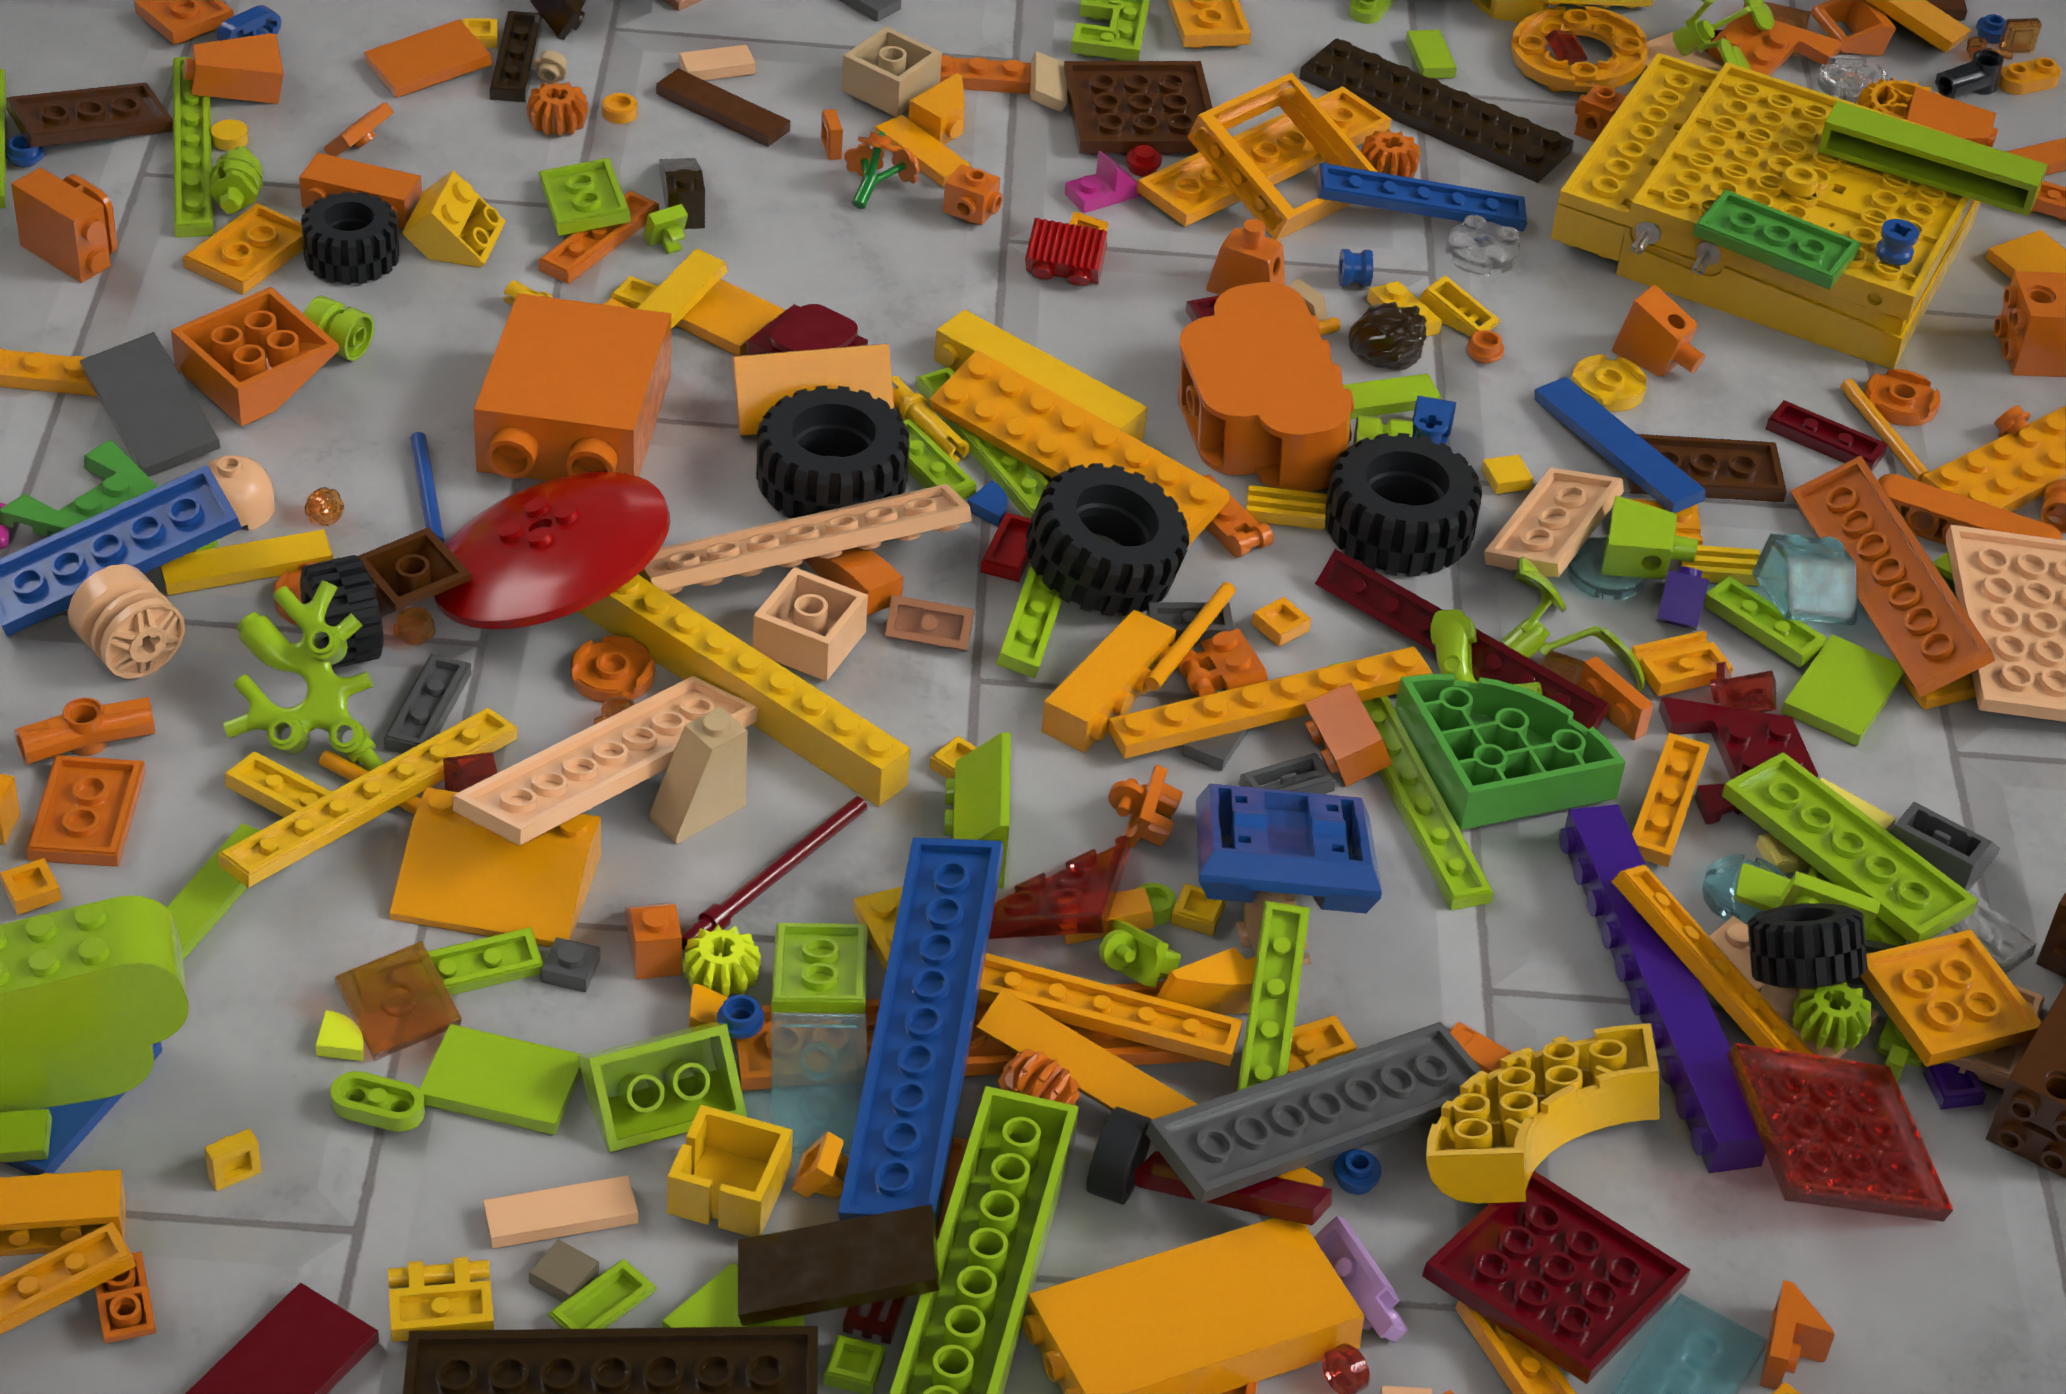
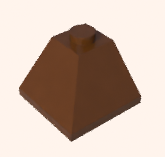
[358,527,471,617]

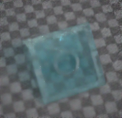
[1752,533,1857,625]

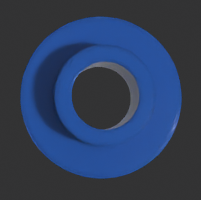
[1976,14,2010,44]
[6,134,44,167]
[717,995,764,1039]
[1333,1149,1382,1195]

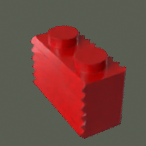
[1025,218,1108,286]

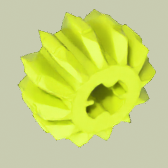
[682,923,761,997]

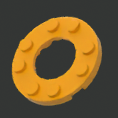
[1511,6,1648,92]

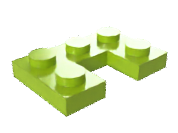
[1070,0,1150,61]

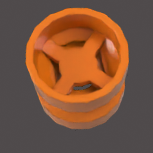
[2040,479,2066,534]

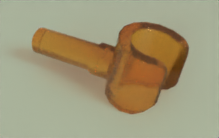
[1967,36,2013,61]

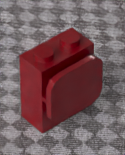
[747,304,868,355]

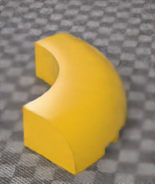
[1426,1023,1660,1204]

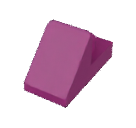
[1065,151,1142,214]

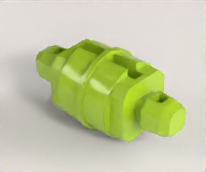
[210,146,263,214]

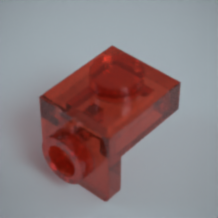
[1710,662,1777,712]

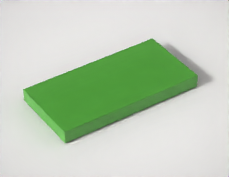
[1693,190,1861,290]

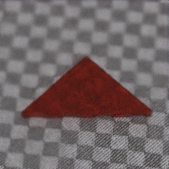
[989,835,1130,939]

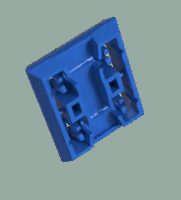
[1196,783,1382,914]

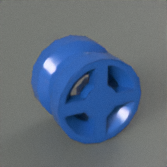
[1875,219,1919,265]
[1338,249,1373,287]

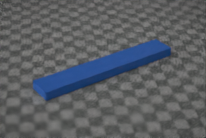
[1316,163,1528,232]
[1534,377,1705,513]

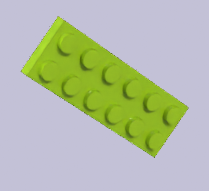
[1722,752,1978,943]

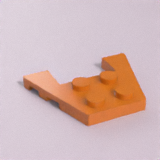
[1707,12,1843,76]

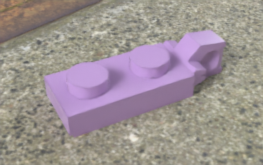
[1314,1216,1408,1343]

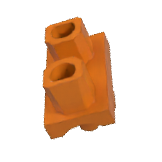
[1108,764,1183,848]

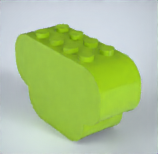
[0,895,189,1112]

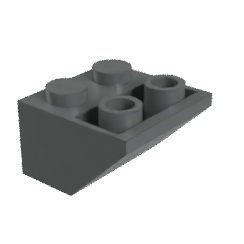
[1892,802,2000,892]

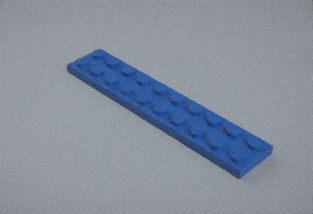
[838,837,1004,1229]

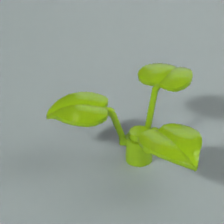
[1673,0,1775,70]
[1500,556,1645,692]

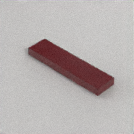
[1135,1151,1332,1226]

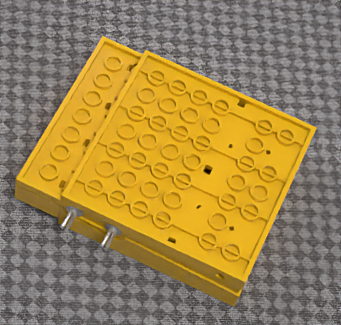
[1550,53,1981,369]

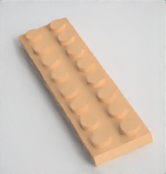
[640,484,972,595]
[453,676,758,845]

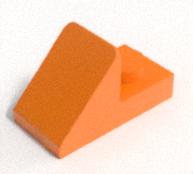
[1759,1280,1835,1390]

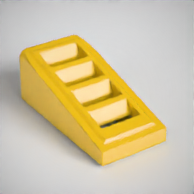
[1419,275,1501,338]

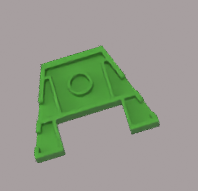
[0,440,158,537]

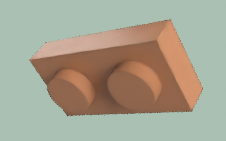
[885,595,975,651]

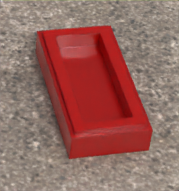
[980,513,1031,582]

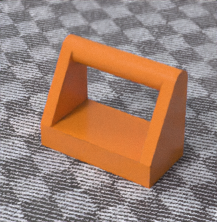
[1811,0,1896,56]

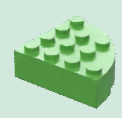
[1395,674,1626,830]

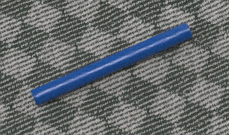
[410,432,444,543]

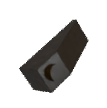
[659,158,705,229]

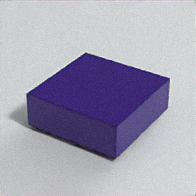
[1923,1063,1987,1110]

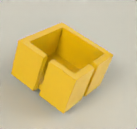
[667,1105,793,1237]

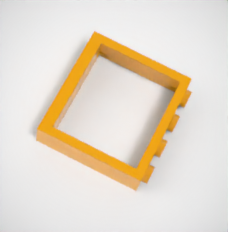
[1187,72,1377,240]

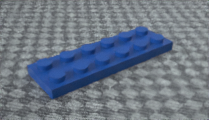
[0,464,242,637]

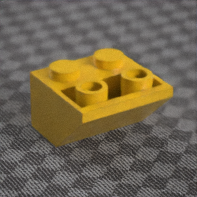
[402,170,506,268]

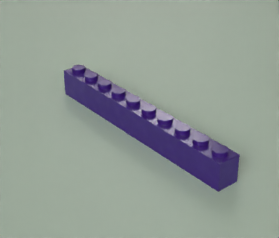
[1559,804,1771,1173]

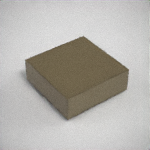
[529,1239,599,1302]

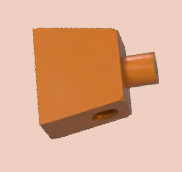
[1206,219,1285,295]
[1611,284,1705,376]

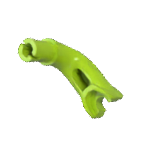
[1430,609,1542,695]

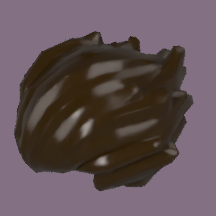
[1348,302,1427,370]

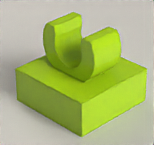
[643,204,688,254]

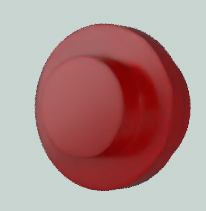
[1126,145,1162,177]

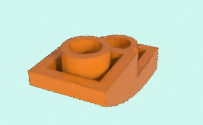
[95,1251,156,1344]

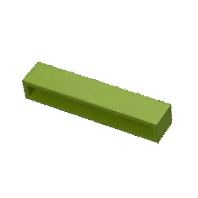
[1817,100,2048,216]

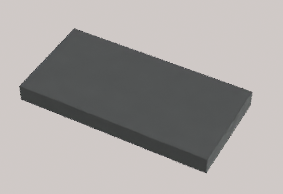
[79,332,221,477]

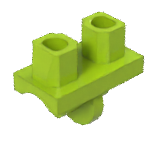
[1099,919,1181,988]

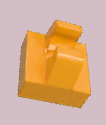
[791,1131,849,1199]

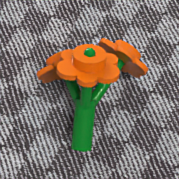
[844,131,920,209]

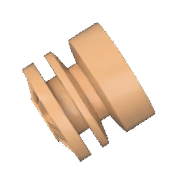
[67,564,185,679]

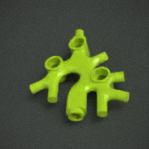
[223,580,384,771]

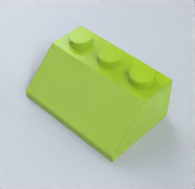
[944,732,1011,889]
[578,1022,747,1152]

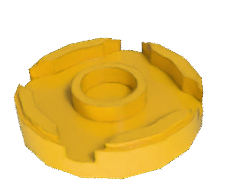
[1571,354,1647,412]

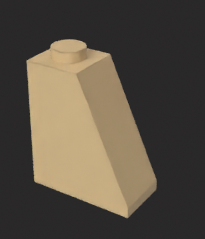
[649,707,748,844]

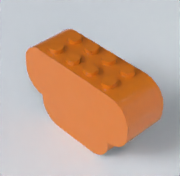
[1178,282,1354,492]

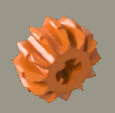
[527,80,588,137]
[1361,129,1420,178]
[997,1049,1080,1105]

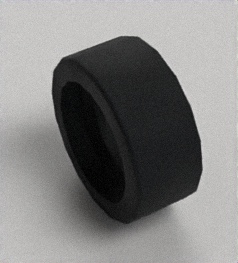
[1086,1107,1152,1205]

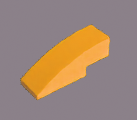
[1157,947,1257,1015]

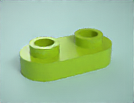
[1349,0,1394,24]
[330,1071,425,1132]

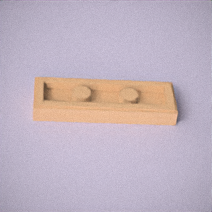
[483,1175,638,1249]

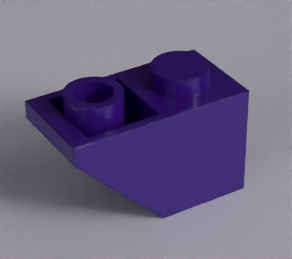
[1656,566,1709,630]

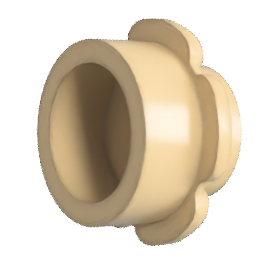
[533,50,568,83]

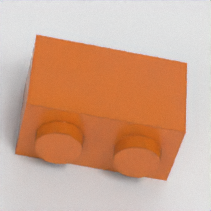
[1304,682,1392,787]

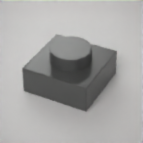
[542,937,600,992]

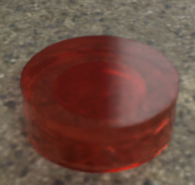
[1322,1343,1370,1394]

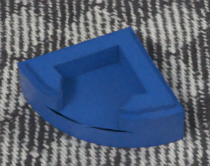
[968,480,1008,527]

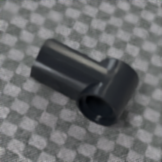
[1935,49,2004,99]

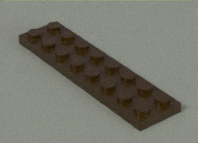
[1299,38,1574,183]
[403,1326,818,1394]

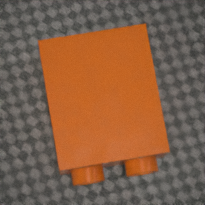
[474,293,671,481]

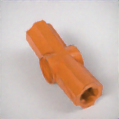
[14,697,155,765]

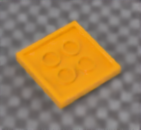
[1860,929,2042,1067]

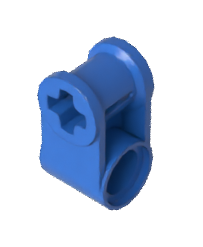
[1412,395,1456,445]

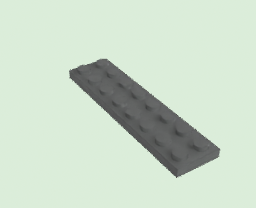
[1145,1022,1482,1204]

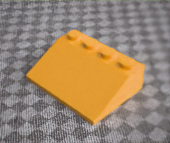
[389,787,601,947]

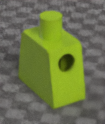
[1601,496,1698,579]

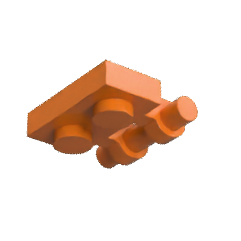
[1177,628,1268,697]

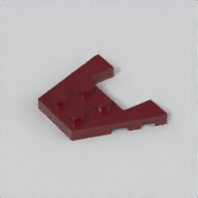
[1658,697,1818,824]

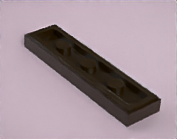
[490,11,543,102]

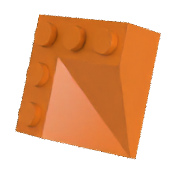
[171,287,339,427]

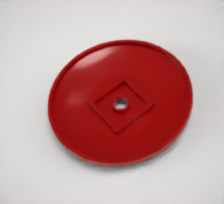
[433,471,670,629]

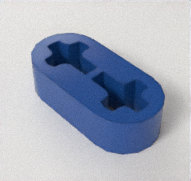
[217,5,282,41]

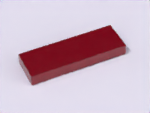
[1765,400,1888,471]

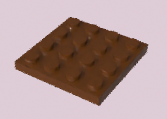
[1064,61,1213,155]

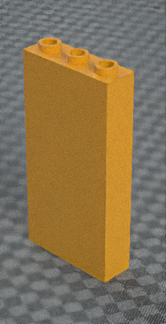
[1022,1218,1364,1394]

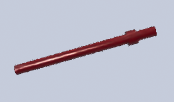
[682,796,867,951]

